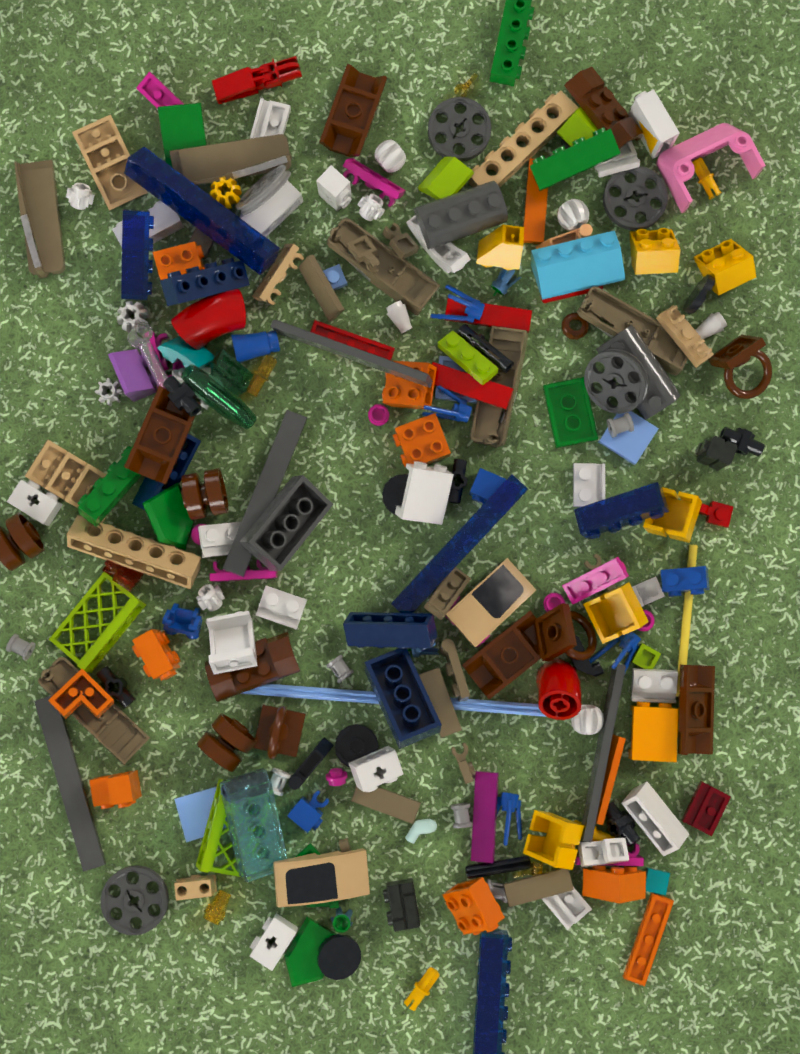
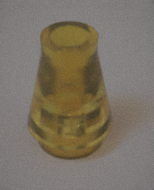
[203,889,231,926]

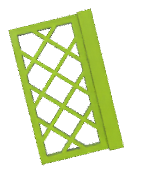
[49,571,147,673]
[196,779,272,879]

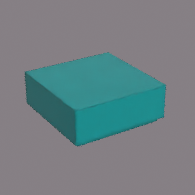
[646,867,670,895]

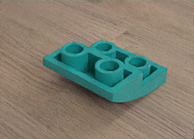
[157,336,216,373]

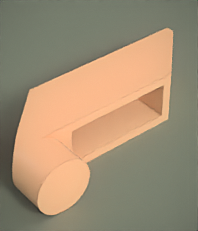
[535,224,593,249]

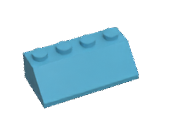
[531,230,625,300]

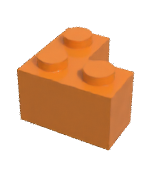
[48,669,114,719]
[89,770,142,809]
[582,865,646,904]

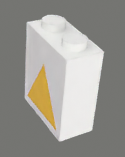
[628,89,680,159]

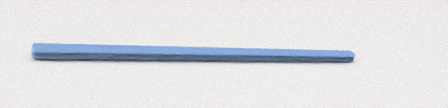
[241,684,547,717]

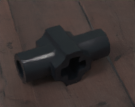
[163,376,202,417]
[719,427,765,457]
[448,459,467,504]
[96,666,136,708]
[606,802,641,847]

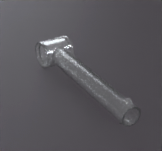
[127,322,168,388]

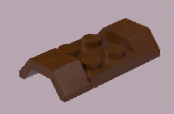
[320,64,387,157]
[564,67,643,150]
[124,386,201,484]
[462,610,541,700]
[205,632,300,702]
[678,664,715,755]

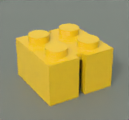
[643,486,702,543]
[583,582,649,644]
[523,810,584,870]

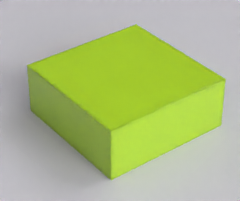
[631,643,661,669]

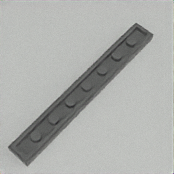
[270,320,433,388]
[223,410,307,577]
[581,664,626,842]
[34,696,106,872]

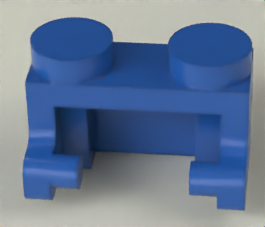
[162,603,202,639]

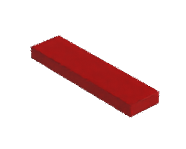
[445,298,532,333]
[310,320,395,360]
[432,362,514,410]

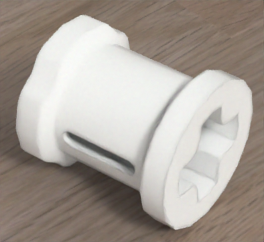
[264,768,291,796]

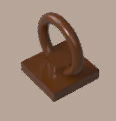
[708,334,772,399]
[534,603,597,662]
[253,704,306,759]

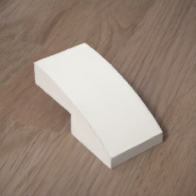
[632,576,665,607]
[577,838,629,867]

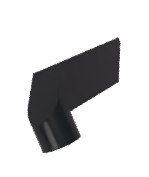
[570,635,604,677]
[288,737,334,790]

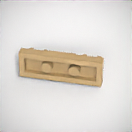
[252,244,304,305]
[656,305,714,368]

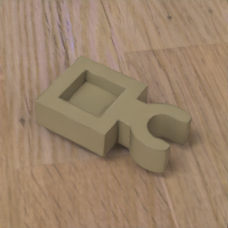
[382,223,420,260]

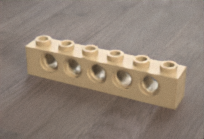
[469,90,579,188]
[67,515,201,589]

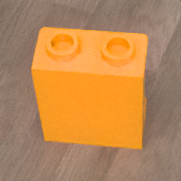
[628,702,678,762]

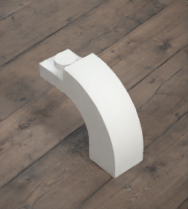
[406,215,471,273]

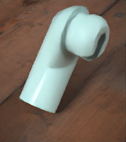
[405,819,437,844]

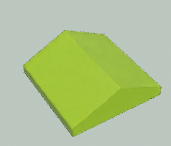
[557,107,598,147]
[417,157,474,200]

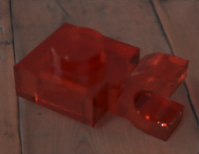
[102,559,144,592]

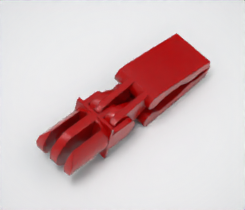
[212,56,302,104]

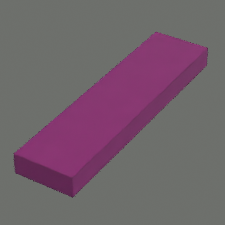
[471,771,499,863]

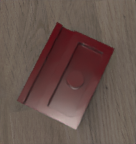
[681,781,731,836]

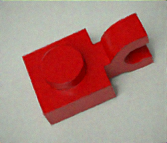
[699,501,733,528]

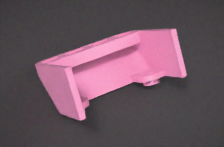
[656,123,766,213]

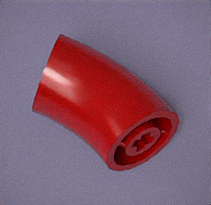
[171,289,246,350]
[536,659,581,720]

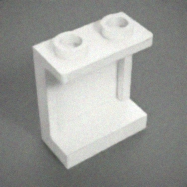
[395,461,454,525]
[206,611,258,674]

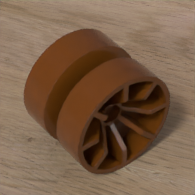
[181,468,229,520]
[0,512,45,571]
[197,713,257,772]

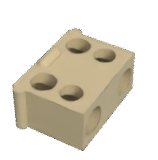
[174,874,217,901]

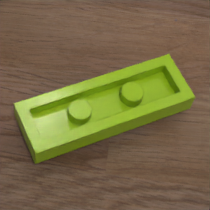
[437,331,499,385]

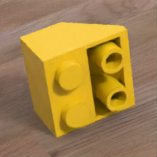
[476,224,524,270]
[630,228,681,275]
[694,239,756,296]

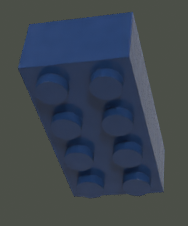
[364,648,442,749]

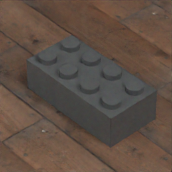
[239,475,333,571]

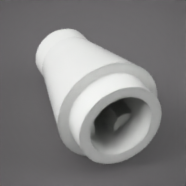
[386,300,413,334]
[695,312,727,339]

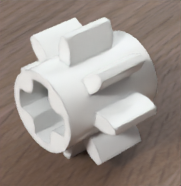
[66,183,95,210]
[357,194,385,221]
[95,378,124,406]
[196,584,225,611]

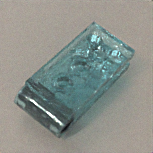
[220,768,288,882]

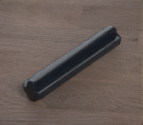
[466,856,531,879]

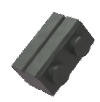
[695,436,738,471]
[383,878,420,932]

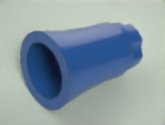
[231,331,280,364]

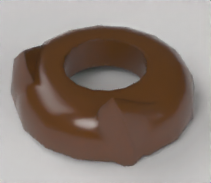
[561,313,590,340]

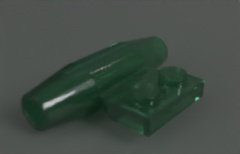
[181,349,257,429]

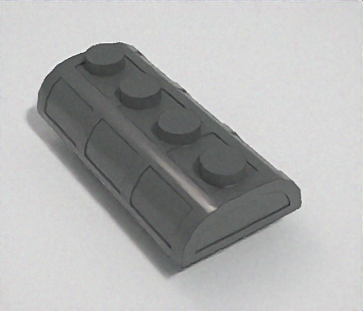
[413,181,508,250]
[596,324,681,420]

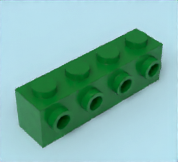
[489,0,535,86]
[530,127,620,191]
[78,446,142,527]

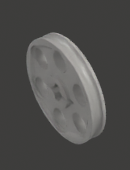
[235,164,291,215]

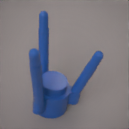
[430,285,485,323]
[422,386,472,423]
[589,632,641,675]
[497,792,522,846]

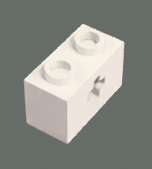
[316,165,352,212]
[7,480,63,526]
[349,746,403,792]
[249,913,298,971]

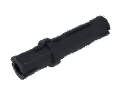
[457,324,514,373]

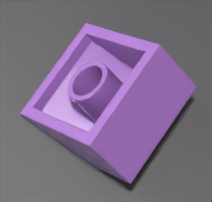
[108,349,157,402]

